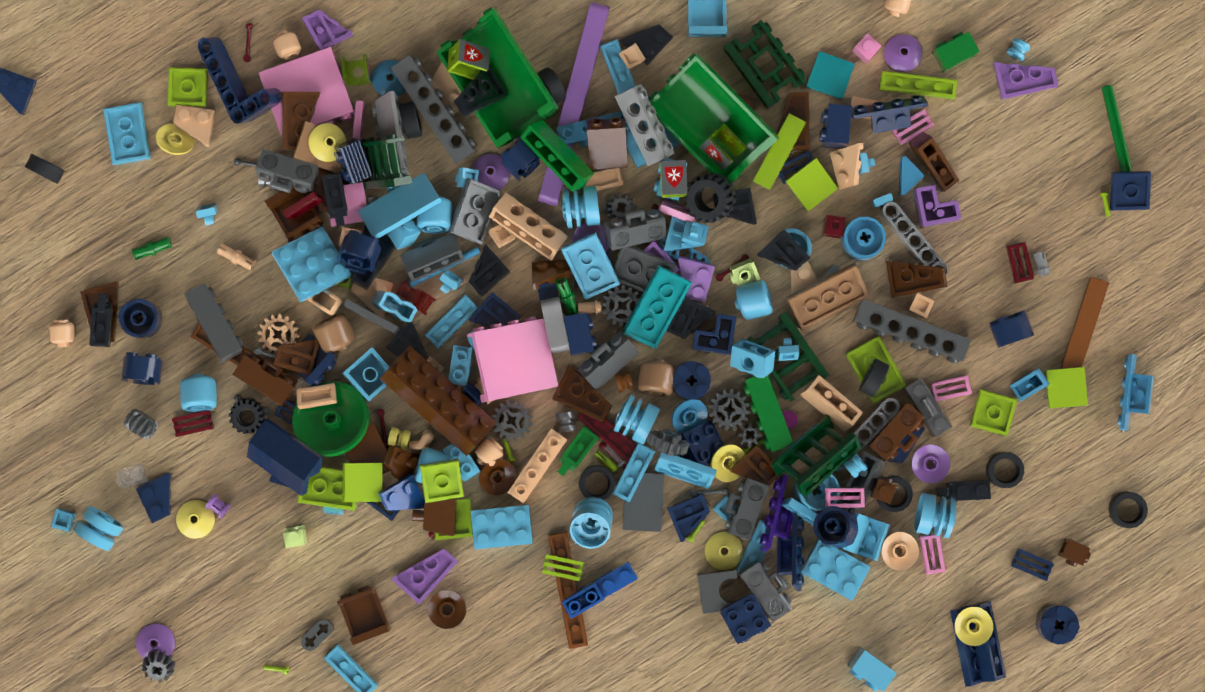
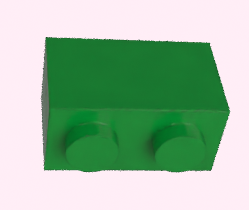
[932,32,980,72]

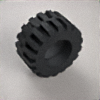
[684,173,736,223]

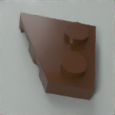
[532,259,571,290]

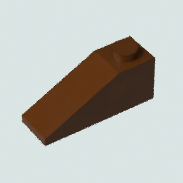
[908,132,959,192]

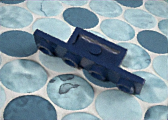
[851,95,928,134]
[777,513,804,592]

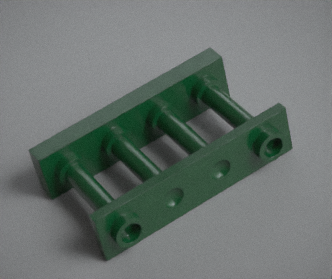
[362,134,412,189]
[747,312,830,402]
[770,414,861,497]

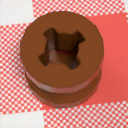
[614,371,634,393]

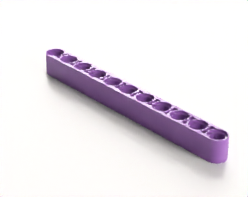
[538,2,610,206]

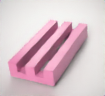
[352,101,365,142]
[892,109,934,145]
[659,199,696,223]
[929,375,972,401]
[825,488,865,508]
[919,534,946,575]

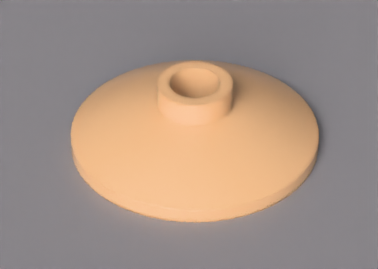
[881,532,919,571]

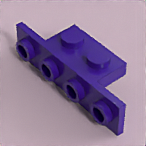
[760,475,793,552]

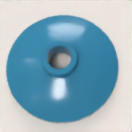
[372,60,406,97]
[672,399,707,434]

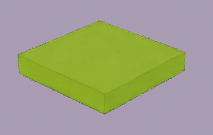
[168,67,208,107]
[785,158,839,211]
[1045,367,1088,409]
[970,389,1018,436]
[420,458,464,503]
[343,463,382,502]
[435,498,473,540]

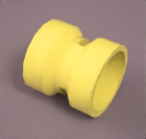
[388,427,411,449]

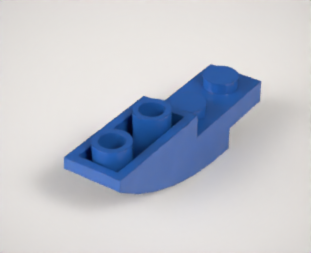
[561,561,638,619]

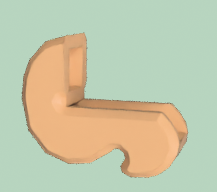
[307,289,342,315]

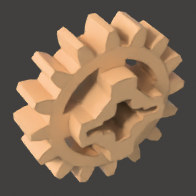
[257,314,300,354]

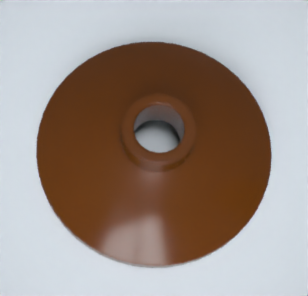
[479,458,516,495]
[428,590,466,629]

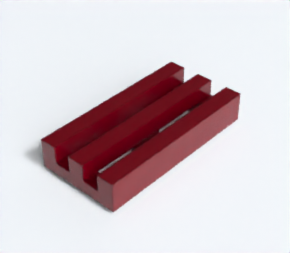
[282,192,324,220]
[1006,242,1034,284]
[172,410,214,437]

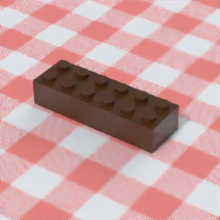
[380,346,497,456]

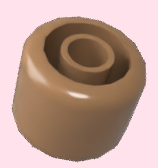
[313,313,356,353]
[637,359,676,397]

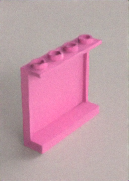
[259,47,355,137]
[467,316,558,403]

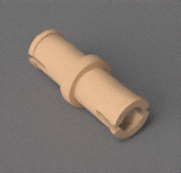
[217,243,256,271]

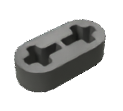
[301,619,333,651]

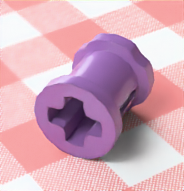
[205,494,231,519]

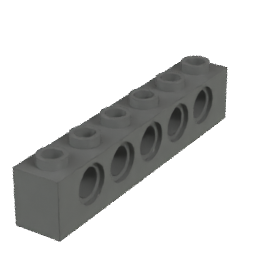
[391,55,477,164]
[853,299,971,364]

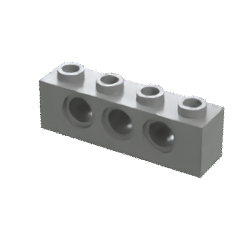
[615,84,674,166]

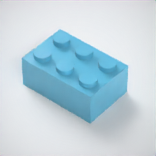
[471,505,533,549]
[802,538,871,601]

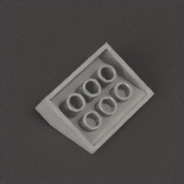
[372,91,410,176]

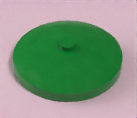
[292,381,370,457]

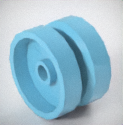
[73,506,125,551]

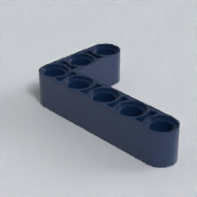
[198,37,281,124]

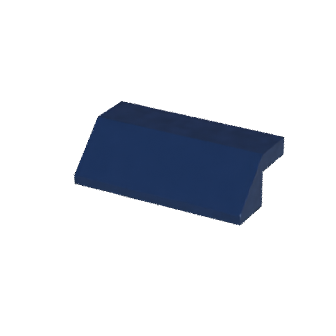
[247,418,323,496]
[950,601,1006,687]

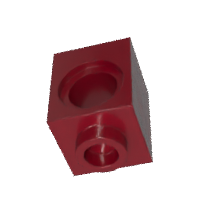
[822,215,846,239]

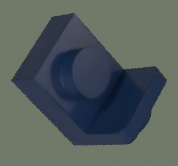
[538,281,559,303]
[462,383,482,406]

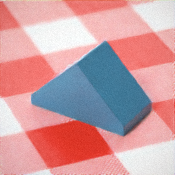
[899,156,924,197]
[1010,368,1050,402]

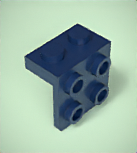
[297,334,338,386]
[679,420,724,466]
[720,593,771,645]

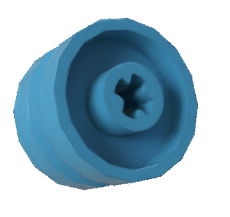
[841,217,886,261]

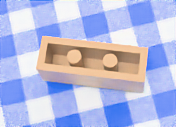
[801,375,863,432]

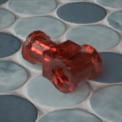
[396,280,436,315]

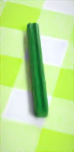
[1102,85,1132,171]

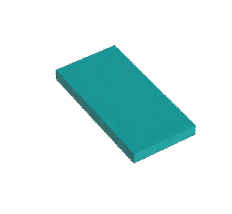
[622,265,692,349]

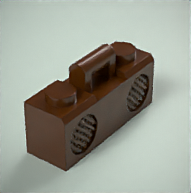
[232,354,296,406]
[867,402,925,461]

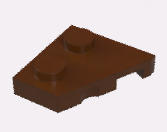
[272,339,319,375]
[384,445,420,481]
[729,445,780,486]

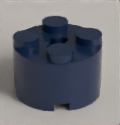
[501,136,540,181]
[337,230,381,273]
[119,299,162,338]
[989,310,1034,348]
[121,352,163,385]
[673,361,711,400]
[813,506,858,548]
[1036,604,1080,645]

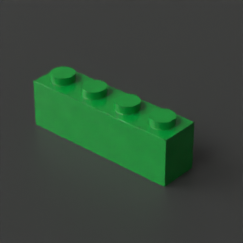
[520,120,594,192]
[743,375,793,452]

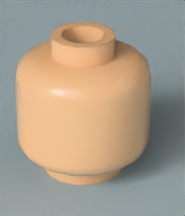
[884,0,912,17]
[273,31,301,61]
[49,319,75,347]
[475,438,503,466]

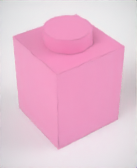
[852,33,881,64]

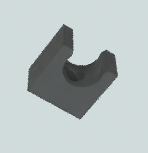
[697,569,737,614]

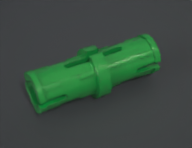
[132,236,172,260]
[555,277,578,315]

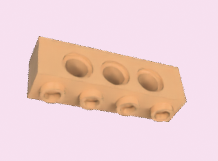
[489,193,568,261]
[508,429,567,503]

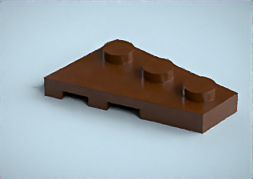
[281,92,321,150]
[776,92,809,150]
[886,260,948,298]
[80,281,119,347]
[552,365,612,423]

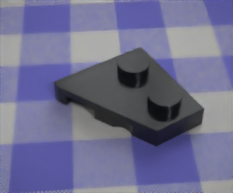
[713,188,757,225]
[666,297,716,339]
[386,322,428,360]

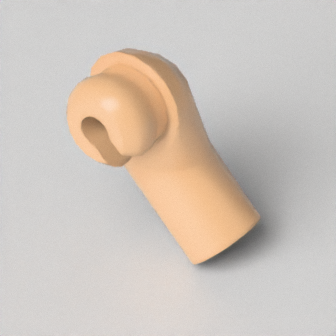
[409,429,434,451]

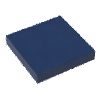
[1110,171,1151,211]

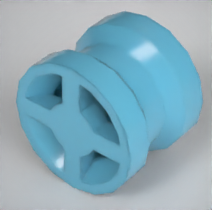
[1006,38,1031,61]
[844,453,868,478]

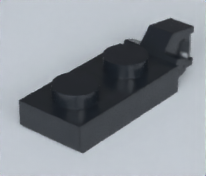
[321,173,348,228]
[89,293,113,347]
[936,480,991,501]

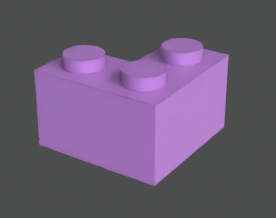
[913,185,961,228]

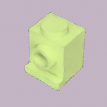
[729,258,760,286]
[283,525,308,548]

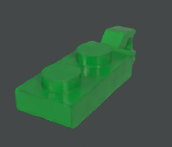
[557,426,599,476]

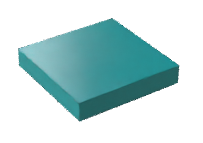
[806,51,855,100]

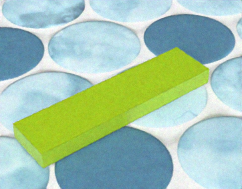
[879,71,957,100]
[753,113,806,190]

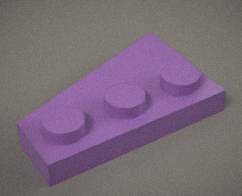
[993,62,1058,100]
[391,548,458,604]

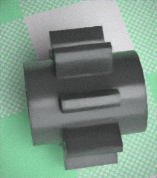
[737,423,762,448]

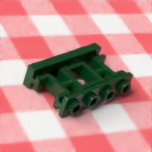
[723,20,806,110]

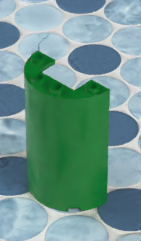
[436,7,559,148]
[648,52,779,184]

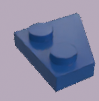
[378,474,425,511]

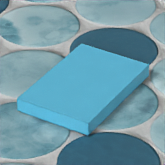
[103,102,151,165]
[561,232,620,300]
[654,452,717,489]

